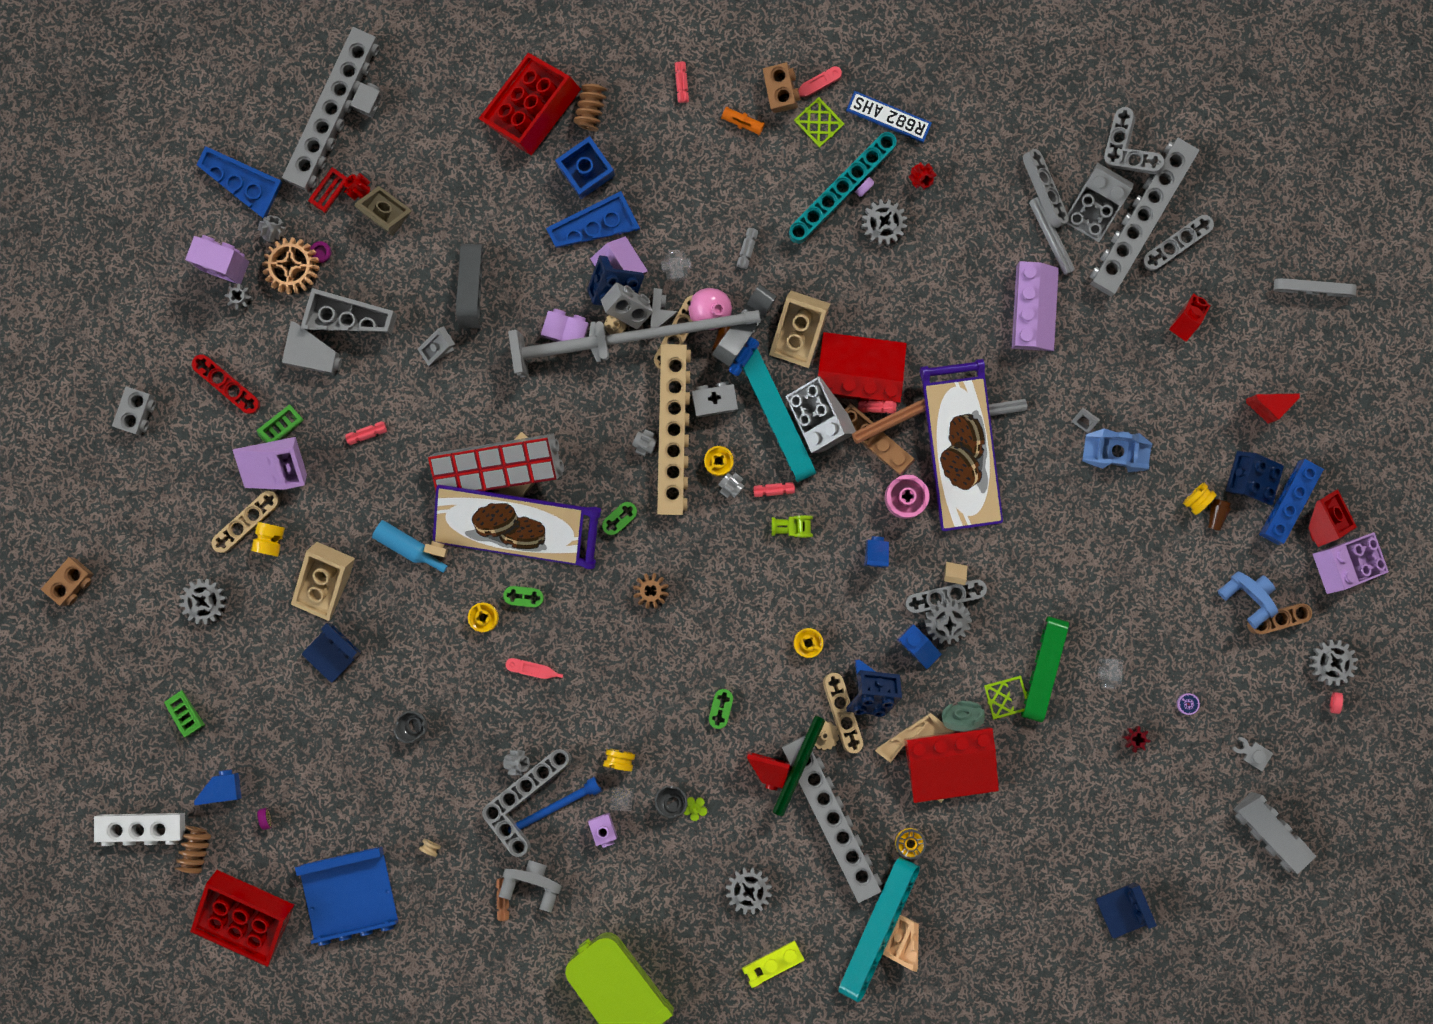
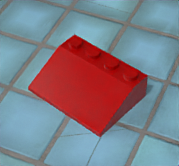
[478,53,581,156]
[817,332,907,405]
[904,727,999,803]
[190,870,295,967]

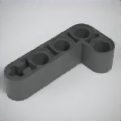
[456,243,483,329]
[712,284,777,367]

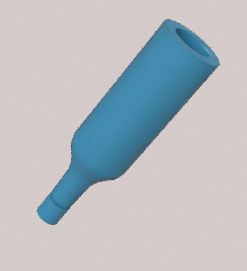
[372,520,448,573]

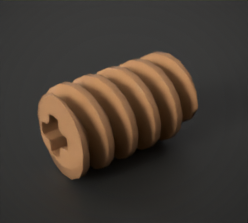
[574,84,608,132]
[175,826,211,874]

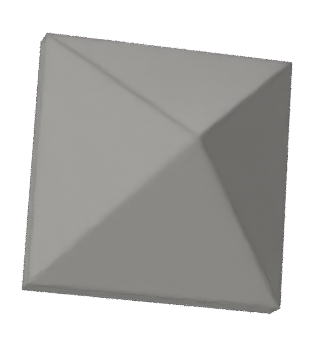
[1071,408,1100,433]

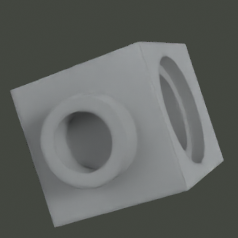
[350,83,383,118]

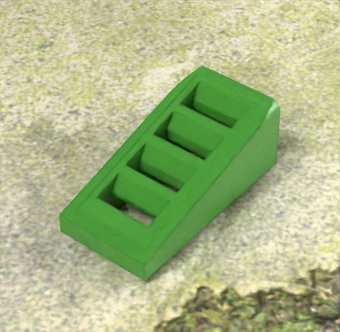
[257,404,304,443]
[164,690,205,738]

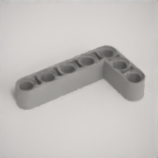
[482,749,571,857]

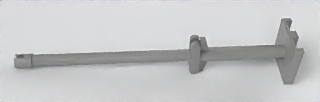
[508,310,761,378]

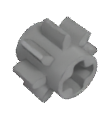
[258,215,286,242]
[225,283,253,311]
[632,429,658,457]
[718,472,744,498]
[503,750,530,776]

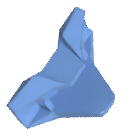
[1082,428,1152,472]

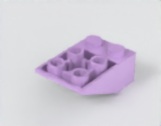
[233,437,307,490]
[1313,532,1389,594]

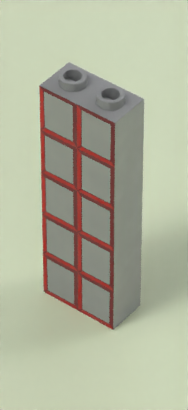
[428,433,564,491]

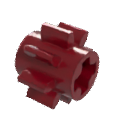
[1122,726,1151,753]

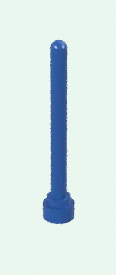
[508,776,602,834]

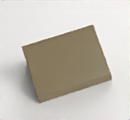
[354,186,412,236]

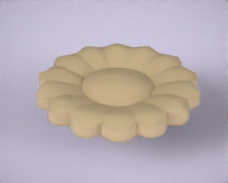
[815,721,839,751]

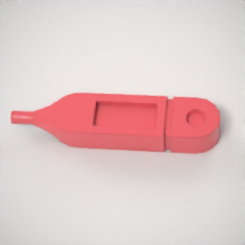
[798,66,842,97]
[506,658,563,679]

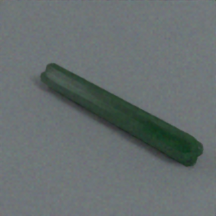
[773,716,825,817]

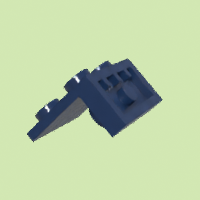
[587,255,644,306]
[1226,451,1284,505]
[302,623,362,682]
[846,670,902,717]
[1096,882,1157,938]

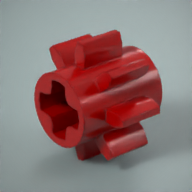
[908,162,937,190]
[344,173,370,201]

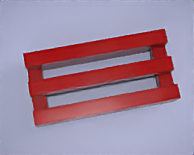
[308,167,347,214]

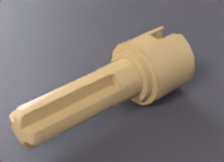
[604,315,627,334]

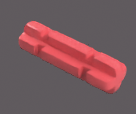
[675,61,689,103]
[858,401,897,413]
[345,421,387,445]
[753,482,795,497]

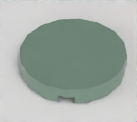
[942,701,985,732]

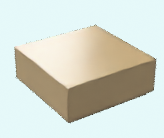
[944,562,967,585]

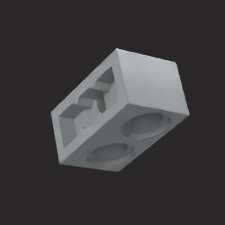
[601,282,653,329]
[112,386,156,436]

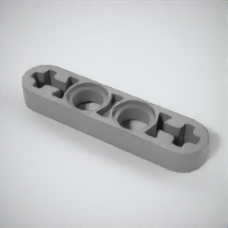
[1023,149,1068,228]
[1142,215,1214,271]
[1273,278,1357,298]
[905,580,987,613]

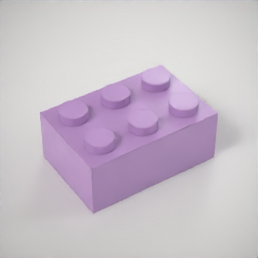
[185,235,249,284]

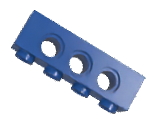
[1259,459,1324,545]

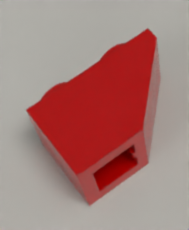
[1169,293,1211,342]

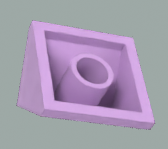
[590,236,648,274]

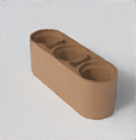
[1247,603,1312,634]

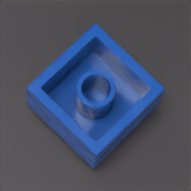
[555,136,615,199]

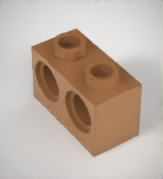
[762,62,800,113]
[41,557,94,606]

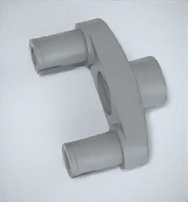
[498,860,562,912]

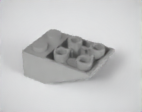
[1066,163,1134,242]
[786,376,856,453]

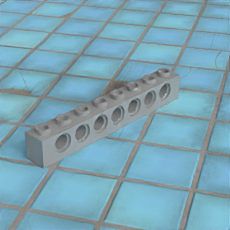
[282,27,380,192]
[1090,138,1199,297]
[781,736,883,903]

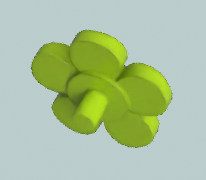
[684,797,707,821]

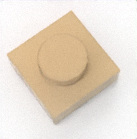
[423,541,448,558]

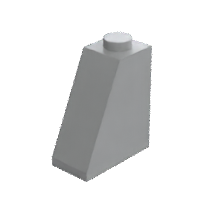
[282,321,342,375]

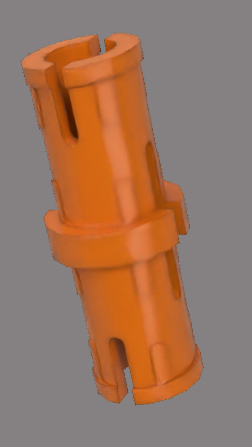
[721,107,765,135]

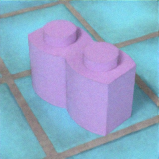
[541,309,589,342]

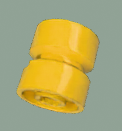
[251,522,285,557]

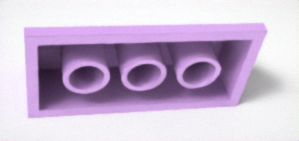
[1012,261,1059,351]

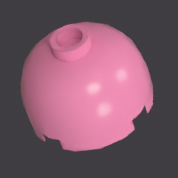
[688,288,732,330]

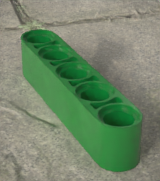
[1021,616,1069,723]

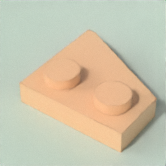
[883,915,919,972]

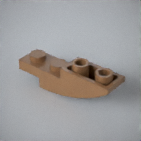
[845,403,915,476]

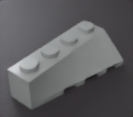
[300,288,397,335]
[1233,792,1316,874]

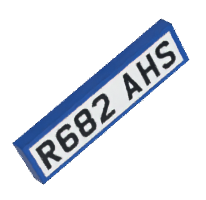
[846,91,932,143]

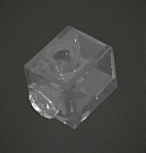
[661,250,692,282]

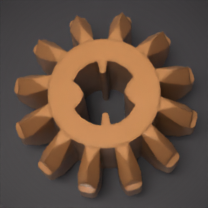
[633,573,669,609]

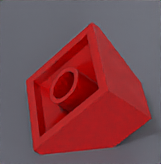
[1308,489,1357,547]
[746,752,790,791]

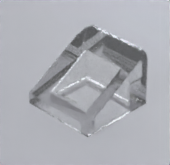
[610,787,634,812]

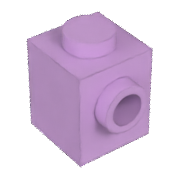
[588,813,618,848]

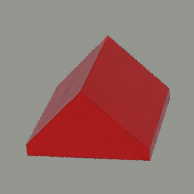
[1246,393,1300,424]

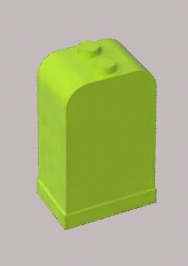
[565,932,674,1024]

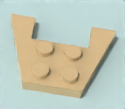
[875,713,954,803]

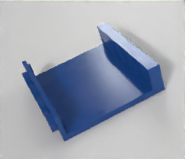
[295,846,399,946]

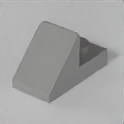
[650,288,678,328]
[418,326,455,366]

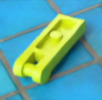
[741,940,805,988]

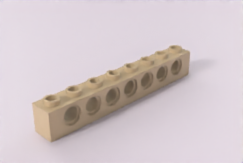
[657,344,691,515]

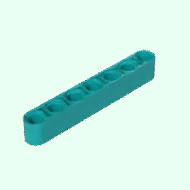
[789,132,897,244]
[742,349,816,483]
[838,857,920,1002]

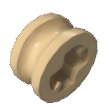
[419,839,441,857]

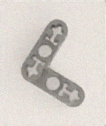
[1104,107,1166,174]

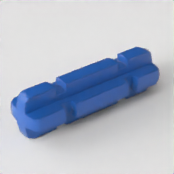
[729,337,759,376]

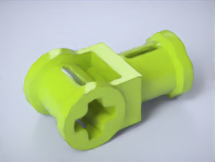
[772,515,813,538]

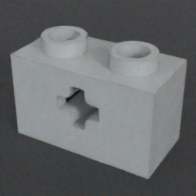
[692,382,738,418]

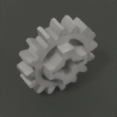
[861,199,907,246]
[179,579,227,624]
[924,598,972,644]
[1309,640,1358,686]
[726,867,772,915]

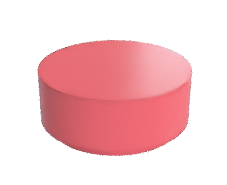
[1330,692,1343,714]

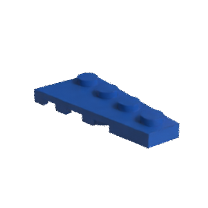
[196,146,283,219]
[546,191,640,248]

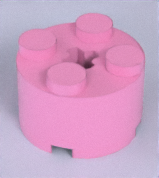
[885,475,929,519]

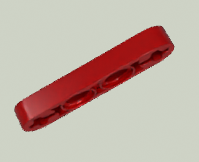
[192,354,260,414]

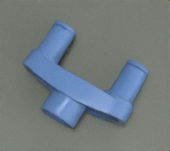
[1218,571,1279,629]

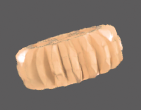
[262,237,320,295]

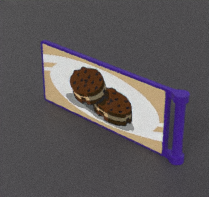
[920,359,1003,531]
[433,485,601,569]

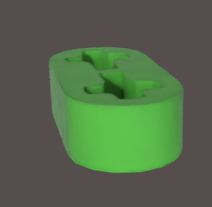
[602,502,637,535]
[503,586,544,607]
[709,689,733,729]

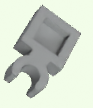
[1232,737,1273,771]

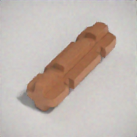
[496,878,509,921]

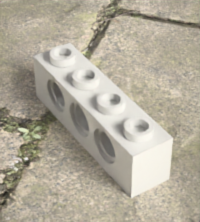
[94,813,185,846]

